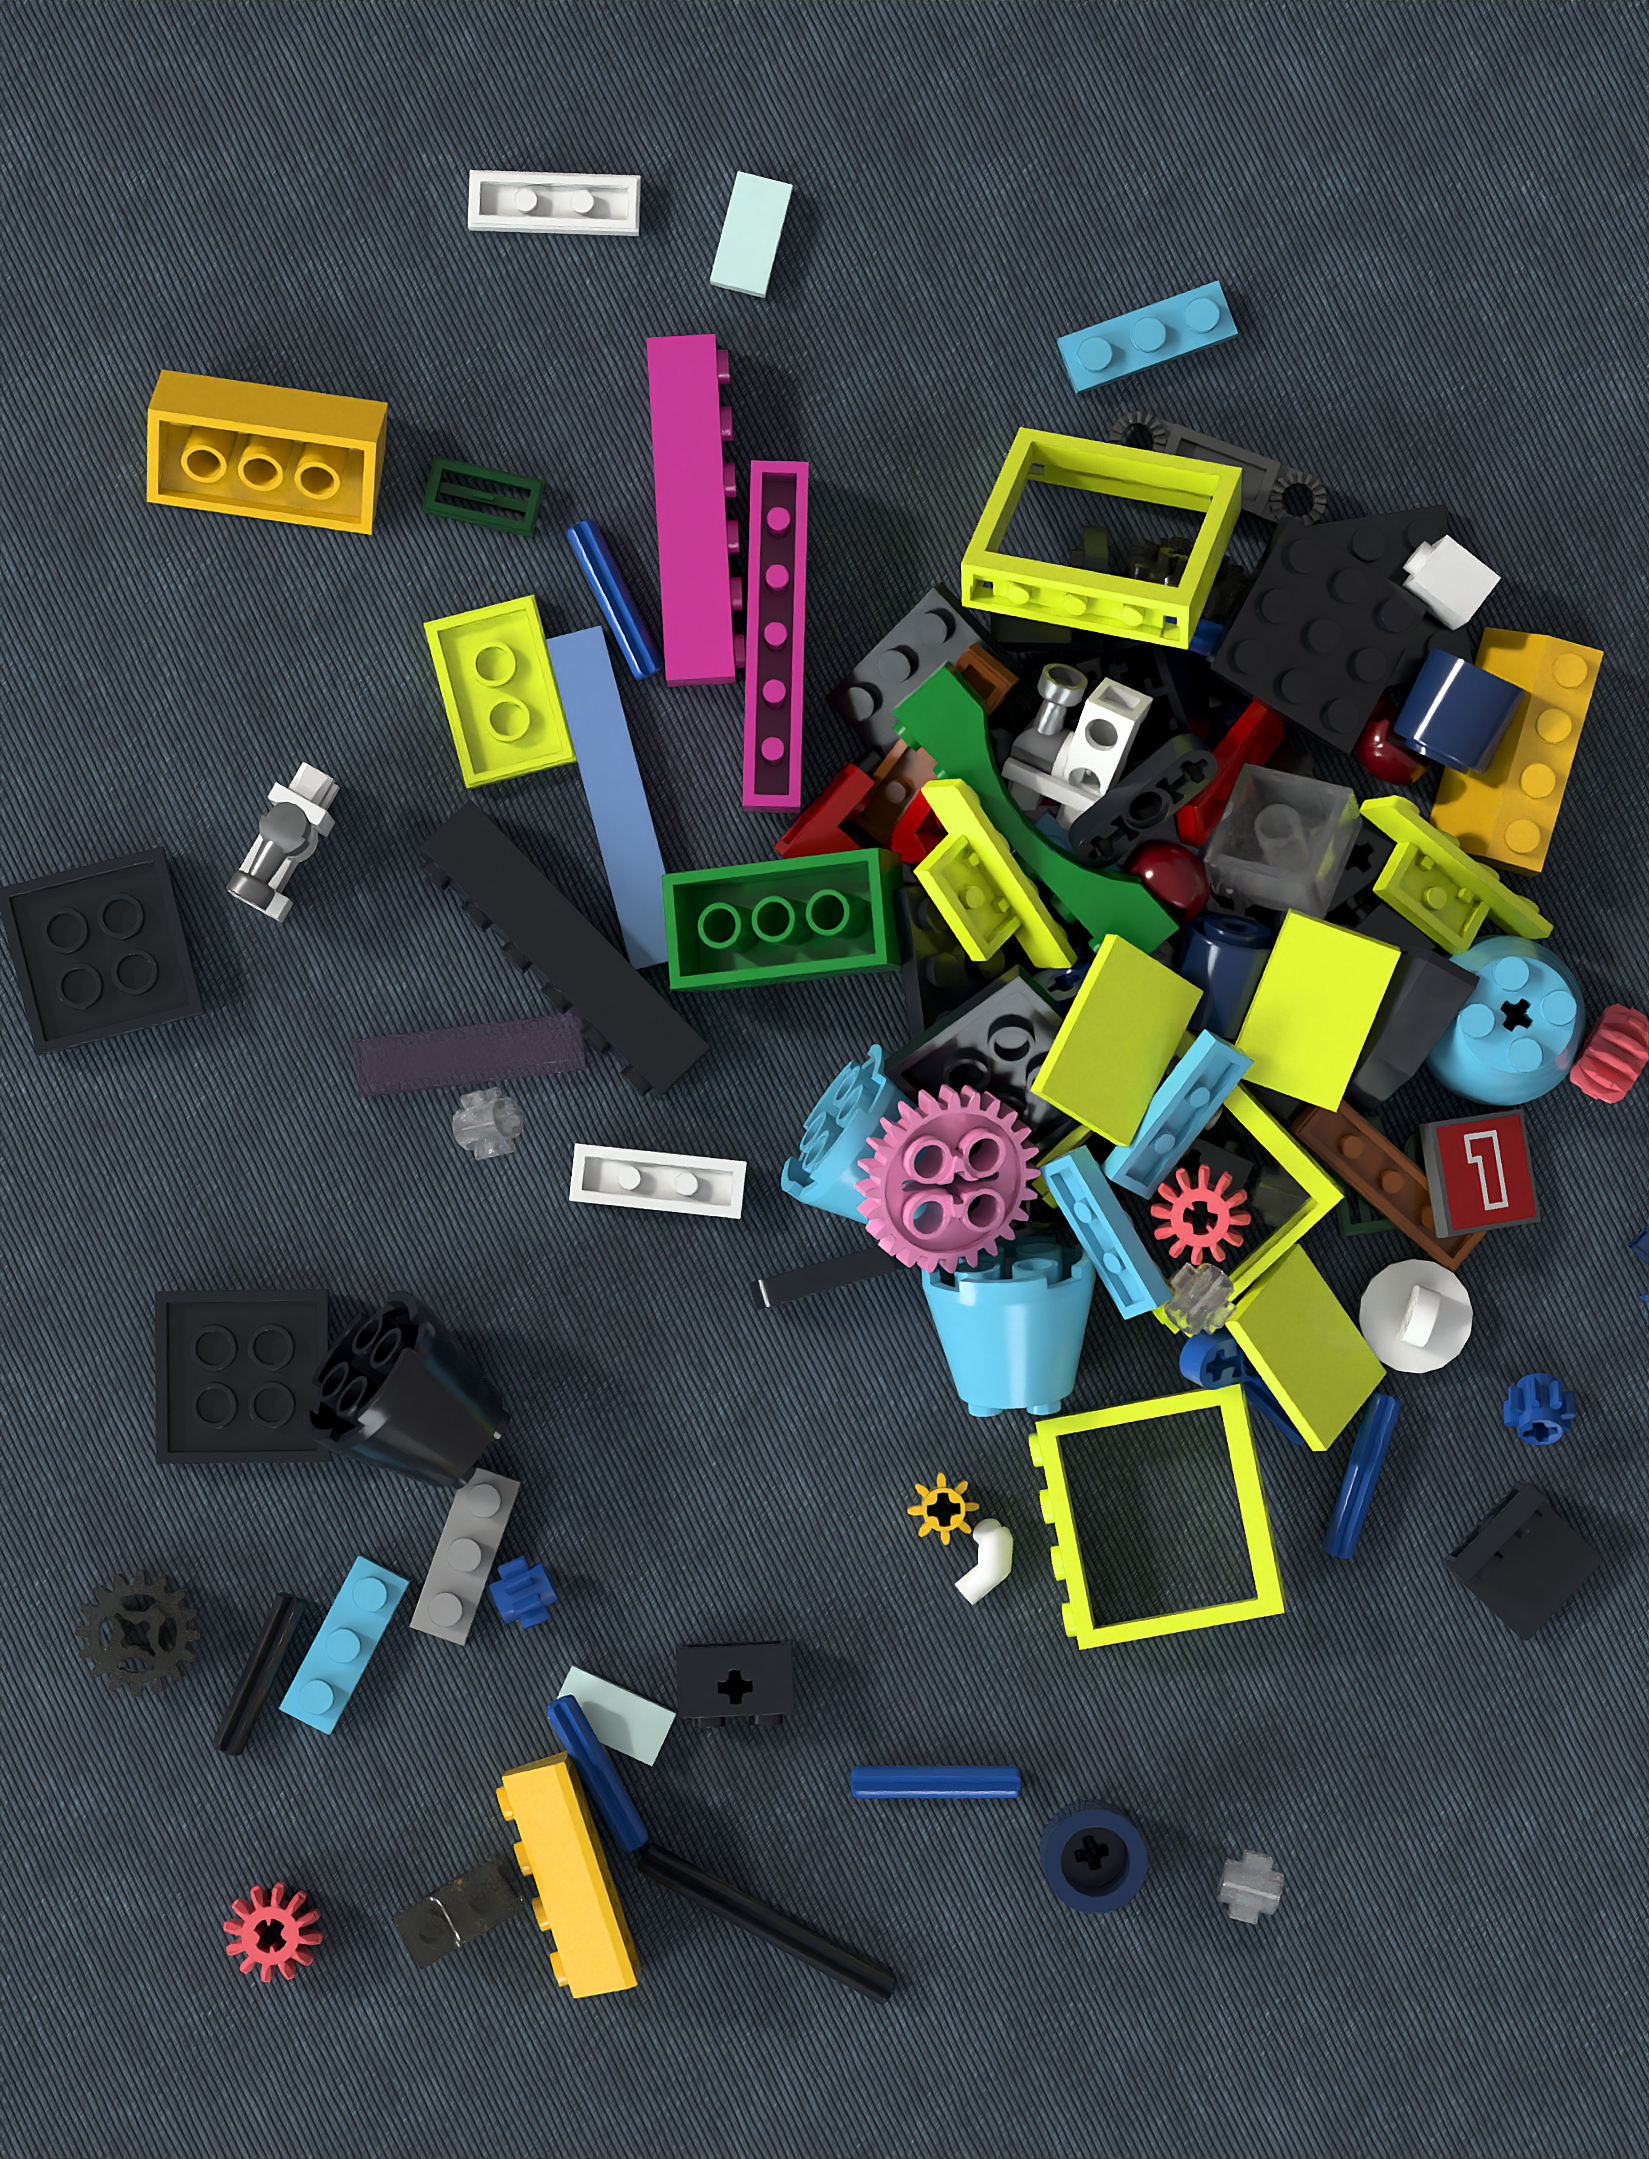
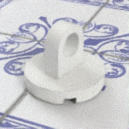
[1357,1259,1473,1373]

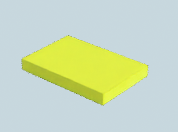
[424,595,578,790]
[1235,908,1401,1112]
[1030,934,1204,1147]
[1223,1244,1387,1451]

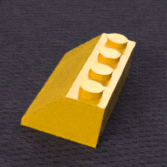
[147,369,388,535]
[1428,627,1604,878]
[496,1751,642,1998]

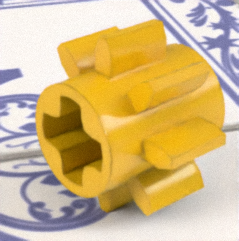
[907,1472,979,1545]

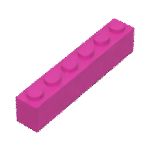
[647,334,746,687]
[742,460,809,813]

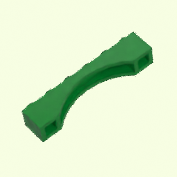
[892,659,1181,955]

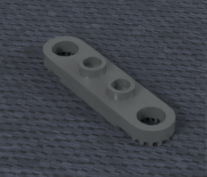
[1108,411,1327,526]

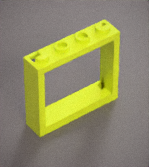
[961,427,1242,650]
[1031,1027,1344,1338]
[1029,1382,1287,1650]

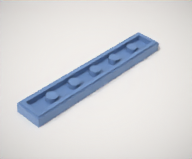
[546,625,668,971]

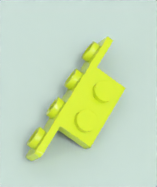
[914,779,1078,968]
[1359,795,1554,955]

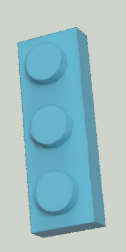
[1057,280,1238,396]
[1100,1029,1254,1200]
[1038,1144,1173,1320]
[279,1554,411,1735]

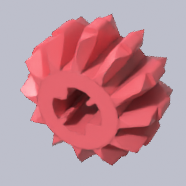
[1570,1003,1649,1104]
[1151,1164,1251,1265]
[224,1882,323,1982]

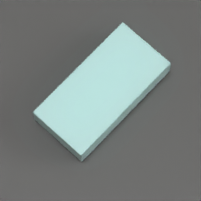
[710,171,793,298]
[548,1664,677,1766]

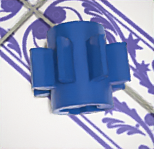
[1503,1373,1576,1445]
[489,1555,560,1630]

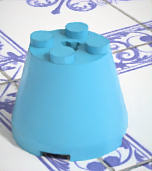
[1423,934,1586,1106]
[781,1044,981,1224]
[921,1233,1096,1417]

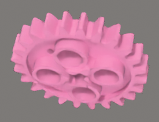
[854,1084,1041,1273]

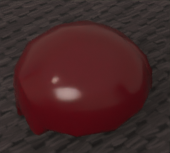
[1354,698,1433,787]
[1124,841,1210,923]

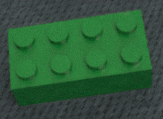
[661,848,904,993]

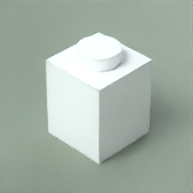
[1401,535,1501,631]

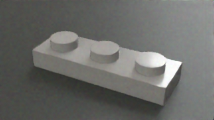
[409,1466,522,1646]

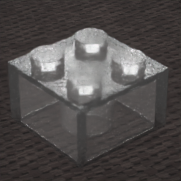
[1203,763,1363,920]

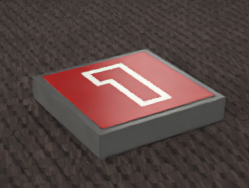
[1419,1108,1541,1238]

